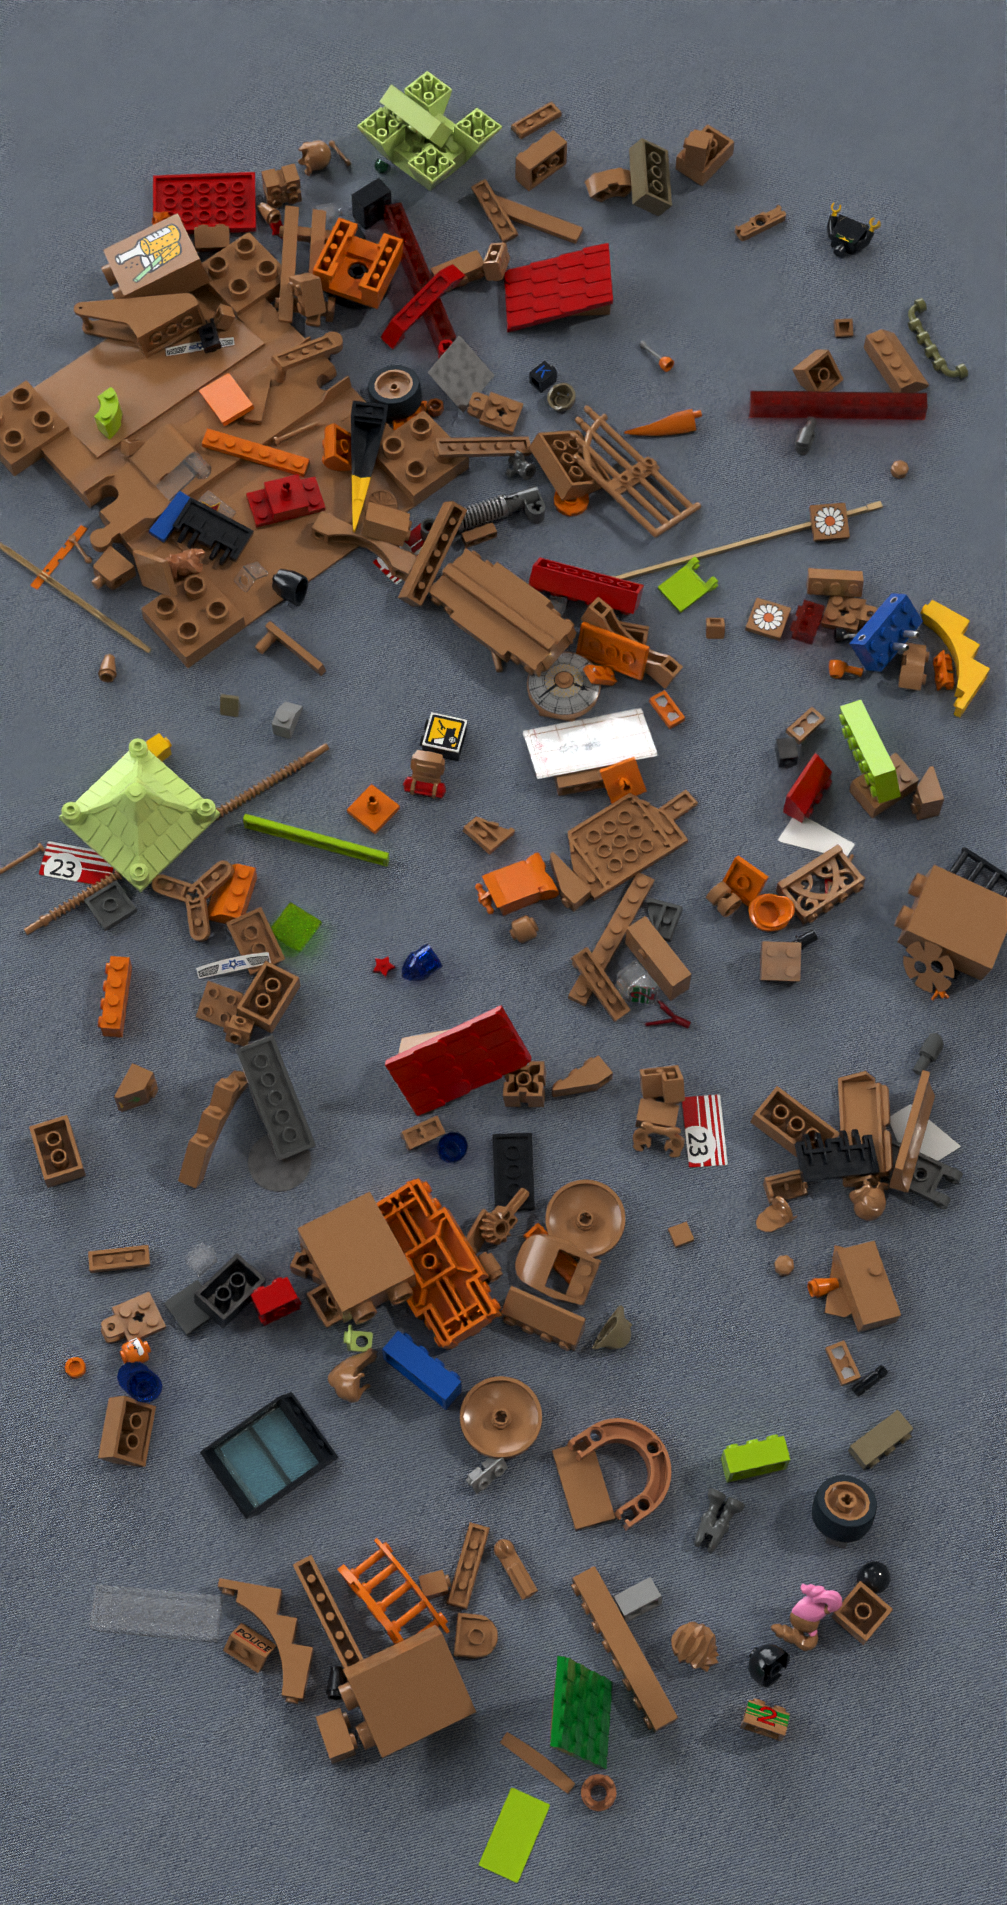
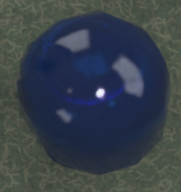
[437,1131,468,1164]

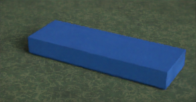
[149,491,190,543]

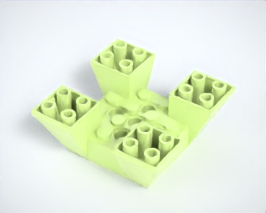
[357,71,502,191]

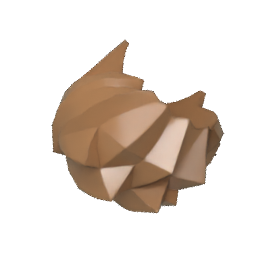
[671,1622,719,1672]

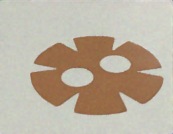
[903,941,954,993]

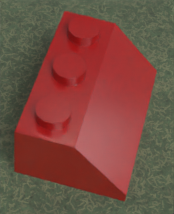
[783,753,833,823]

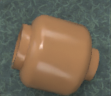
[509,915,539,944]

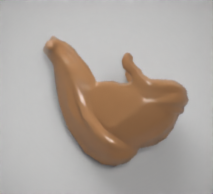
[327,1348,377,1403]

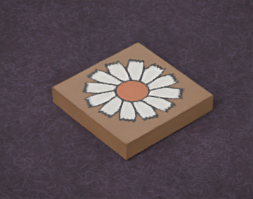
[809,503,850,542]
[745,598,791,641]

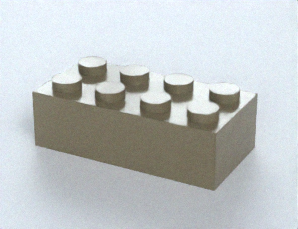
[629,138,672,216]

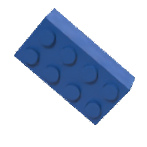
[382,1331,462,1410]

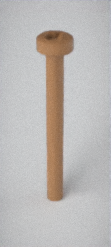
[273,422,318,445]
[0,843,45,874]

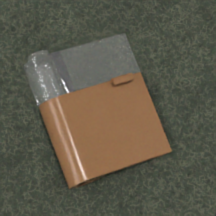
[130,423,211,501]

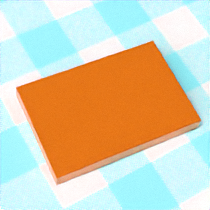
[199,373,254,426]

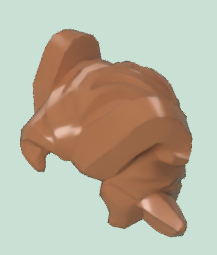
[164,548,205,579]

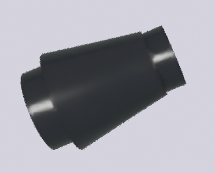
[326,1666,345,1700]

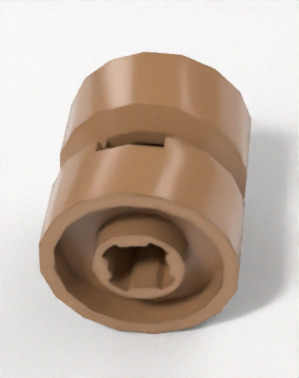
[706,881,742,918]

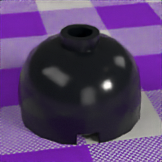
[749,1644,790,1688]

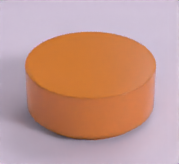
[65,1357,86,1379]

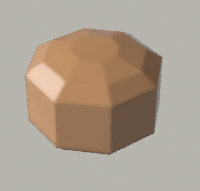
[890,460,909,479]
[774,1255,794,1276]

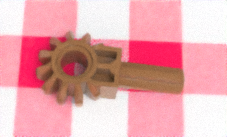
[479,1188,529,1245]

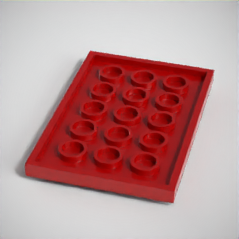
[153,172,256,234]

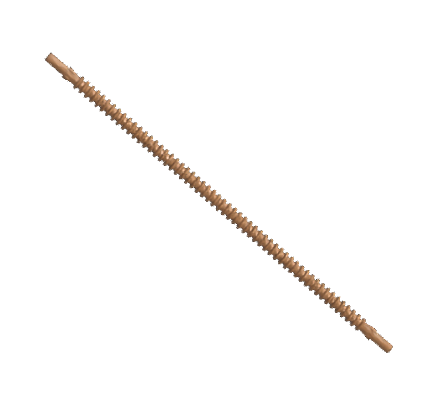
[24,743,329,935]

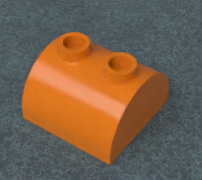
[322,423,351,471]

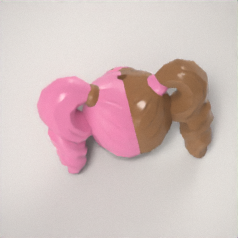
[771,1584,842,1651]

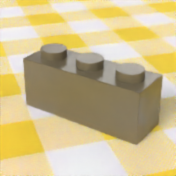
[848,1410,913,1470]

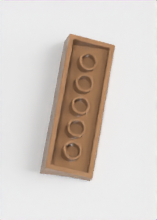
[889,1070,935,1193]

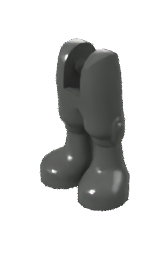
[694,1488,745,1554]

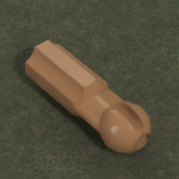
[494,1539,538,1600]

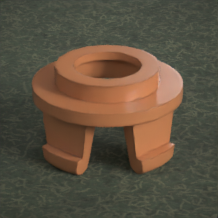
[581,1774,616,1811]

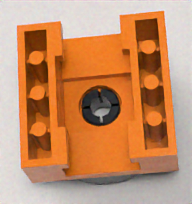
[313,218,403,309]

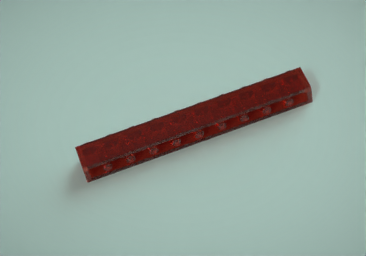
[384,202,456,354]
[749,391,928,420]

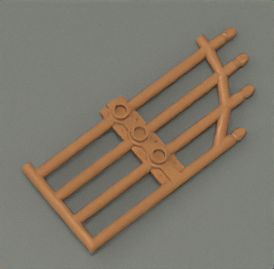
[570,405,701,538]

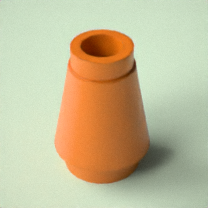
[807,1278,839,1298]

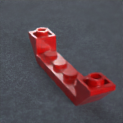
[380,264,466,350]

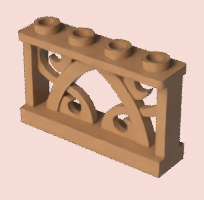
[776,844,865,925]

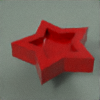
[269,219,284,239]
[373,956,395,978]

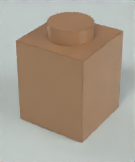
[418,1570,451,1600]

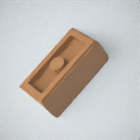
[466,1209,488,1254]

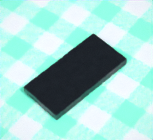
[493,1133,535,1211]

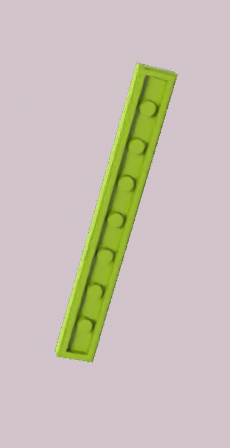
[243,814,389,867]

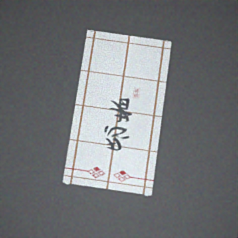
[523,708,657,779]

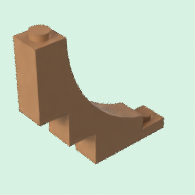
[218,1578,314,1704]

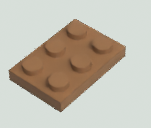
[226,907,285,975]

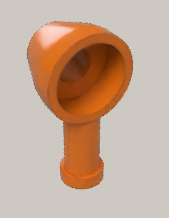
[829,660,863,679]

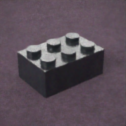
[194,1253,266,1329]

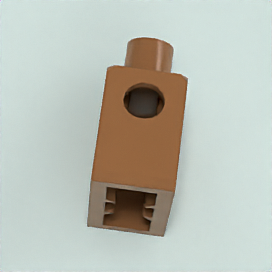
[91,546,136,590]

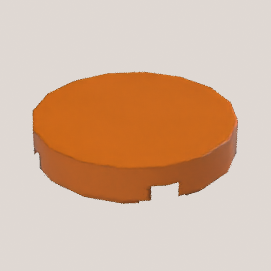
[554,491,589,516]

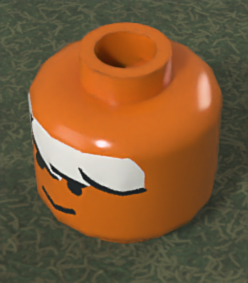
[119,1338,151,1368]

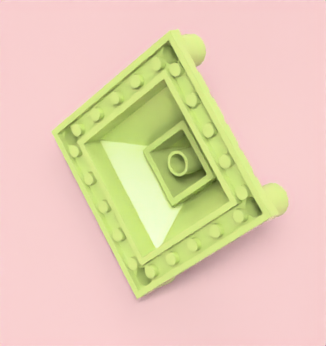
[59,738,220,892]

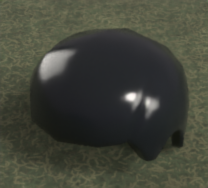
[856,1561,891,1594]

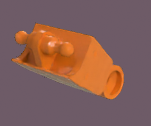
[475,852,559,916]

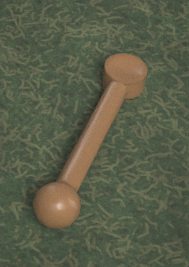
[329,140,351,166]
[69,535,92,564]

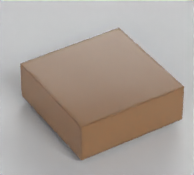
[668,1221,694,1248]

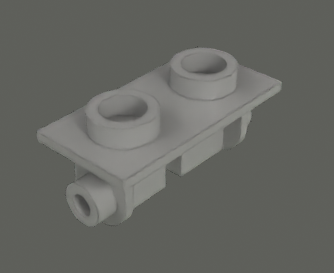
[465,1457,508,1494]

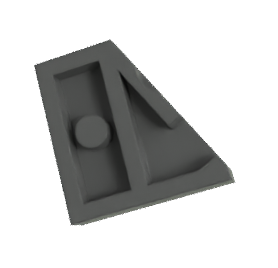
[647,897,683,942]

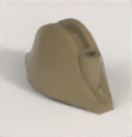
[592,1305,632,1350]

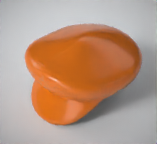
[748,894,795,932]

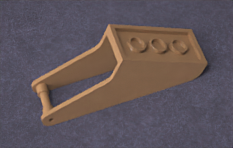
[74,293,207,359]

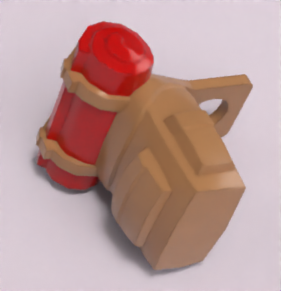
[403,750,446,799]

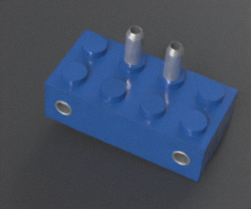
[849,593,923,672]

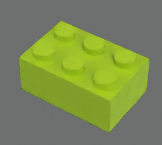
[721,1434,790,1483]

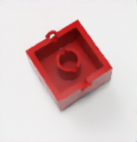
[251,1277,302,1326]

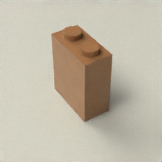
[361,502,412,547]

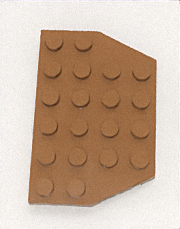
[568,793,688,901]

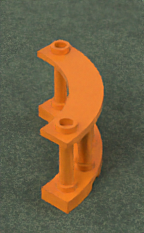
[337,1538,450,1644]

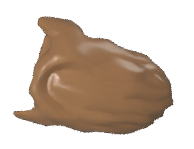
[756,1196,797,1232]

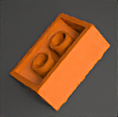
[207,864,257,924]

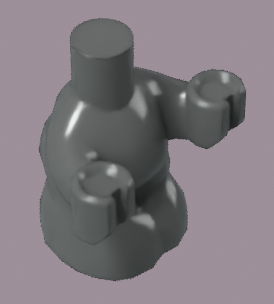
[505,450,536,480]

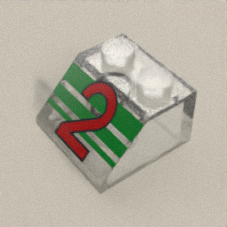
[616,959,660,1004]

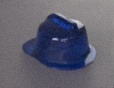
[117,1361,162,1403]

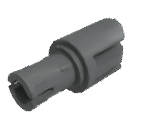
[795,417,817,455]
[912,1033,944,1076]

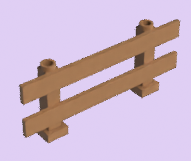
[275,205,335,327]

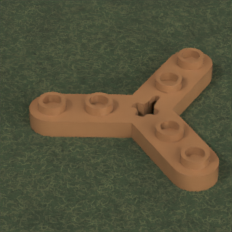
[152,860,234,942]

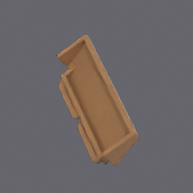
[838,1071,893,1187]

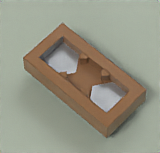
[786,707,825,744]
[825,1340,861,1386]

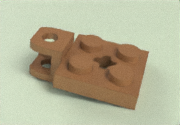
[467,392,523,435]
[821,595,878,634]
[101,1292,166,1343]

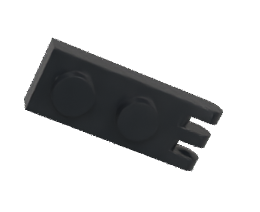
[198,318,222,354]

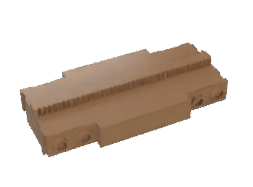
[428,548,577,677]

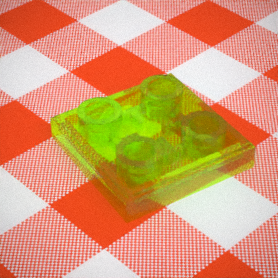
[271,902,322,953]

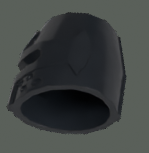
[272,569,308,606]

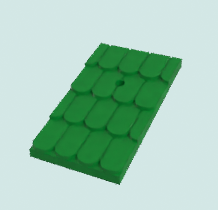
[549,1656,613,1769]

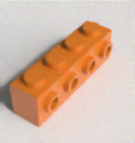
[98,956,132,1038]

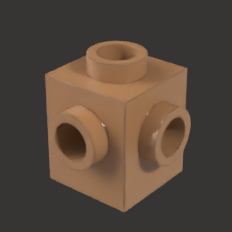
[223,1015,255,1046]

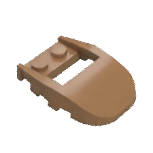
[515,1234,602,1306]

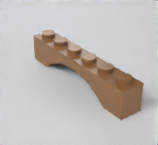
[312,511,417,581]
[581,597,683,689]

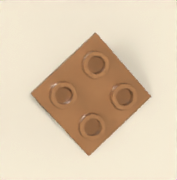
[196,981,244,1027]

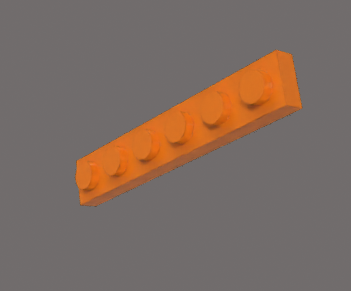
[202,428,310,477]

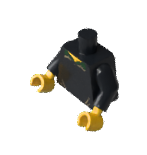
[827,202,881,257]

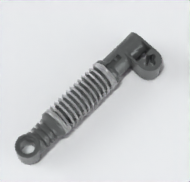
[421,486,546,541]

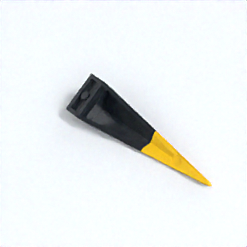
[350,401,388,532]

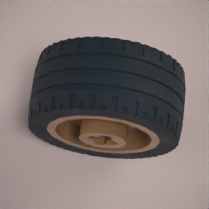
[368,365,422,420]
[812,1475,877,1543]

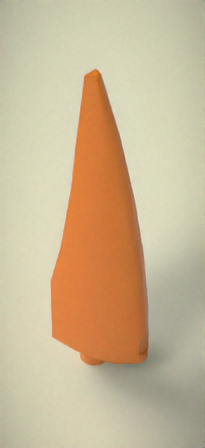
[624,409,702,436]

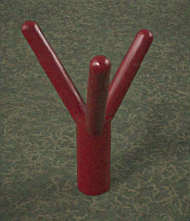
[645,1000,691,1029]

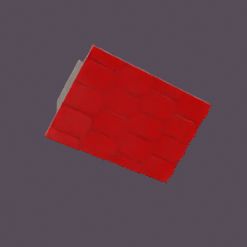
[504,243,613,333]
[385,1005,532,1116]

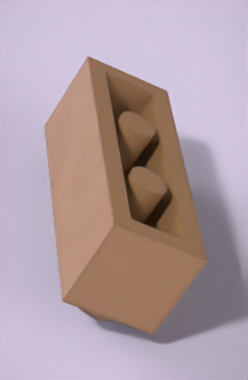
[462,522,497,548]

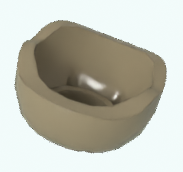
[547,383,576,412]

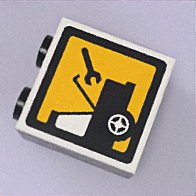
[420,712,468,762]

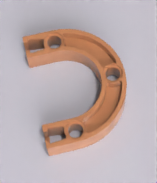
[567,1418,671,1531]

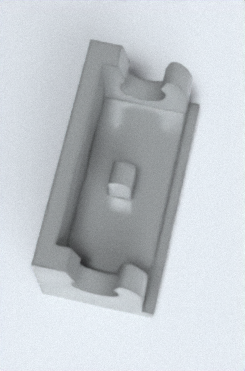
[613,1577,662,1623]

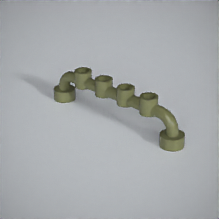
[908,298,968,379]

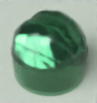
[374,158,389,173]

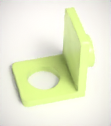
[344,1324,373,1352]

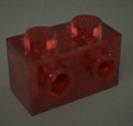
[790,599,825,645]

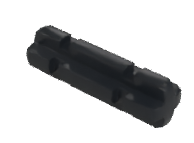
[852,1365,888,1397]

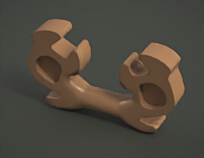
[633,1122,685,1157]

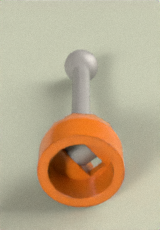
[639,341,674,372]

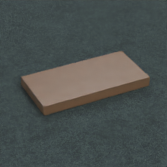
[132,549,177,597]
[552,1441,615,1531]

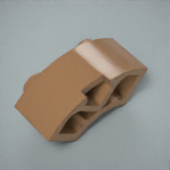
[585,168,632,202]
[898,642,929,690]

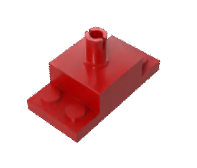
[246,474,325,528]

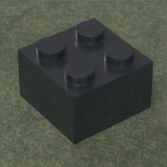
[351,178,392,229]

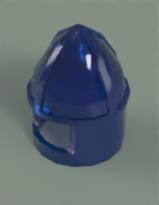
[401,943,443,981]

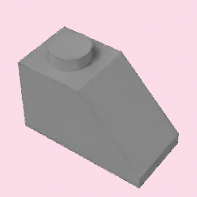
[272,701,303,739]

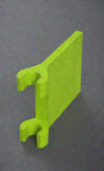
[658,556,718,613]

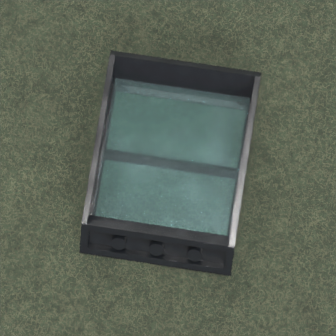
[200,1392,338,1519]

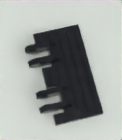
[172,497,254,566]
[794,1129,880,1182]

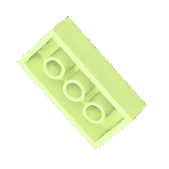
[379,84,453,148]

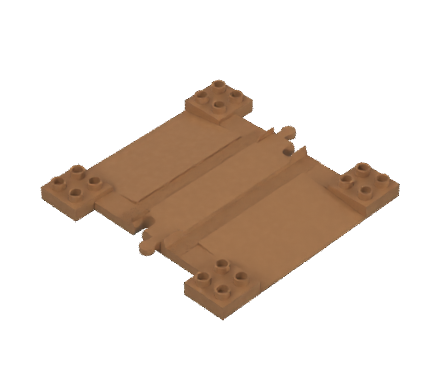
[0,232,469,668]

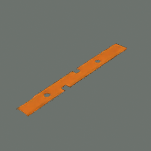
[30,525,87,590]

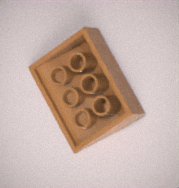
[529,430,611,500]

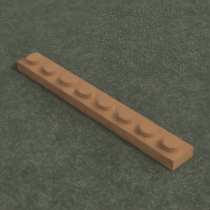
[568,872,655,1006]

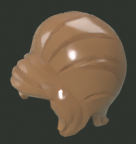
[298,140,331,176]
[849,1180,888,1221]

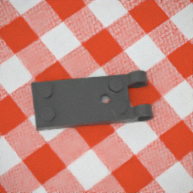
[880,1139,963,1209]

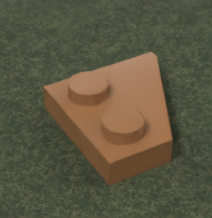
[463,816,515,855]

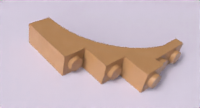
[178,1070,249,1188]

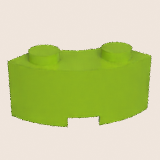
[94,387,123,440]

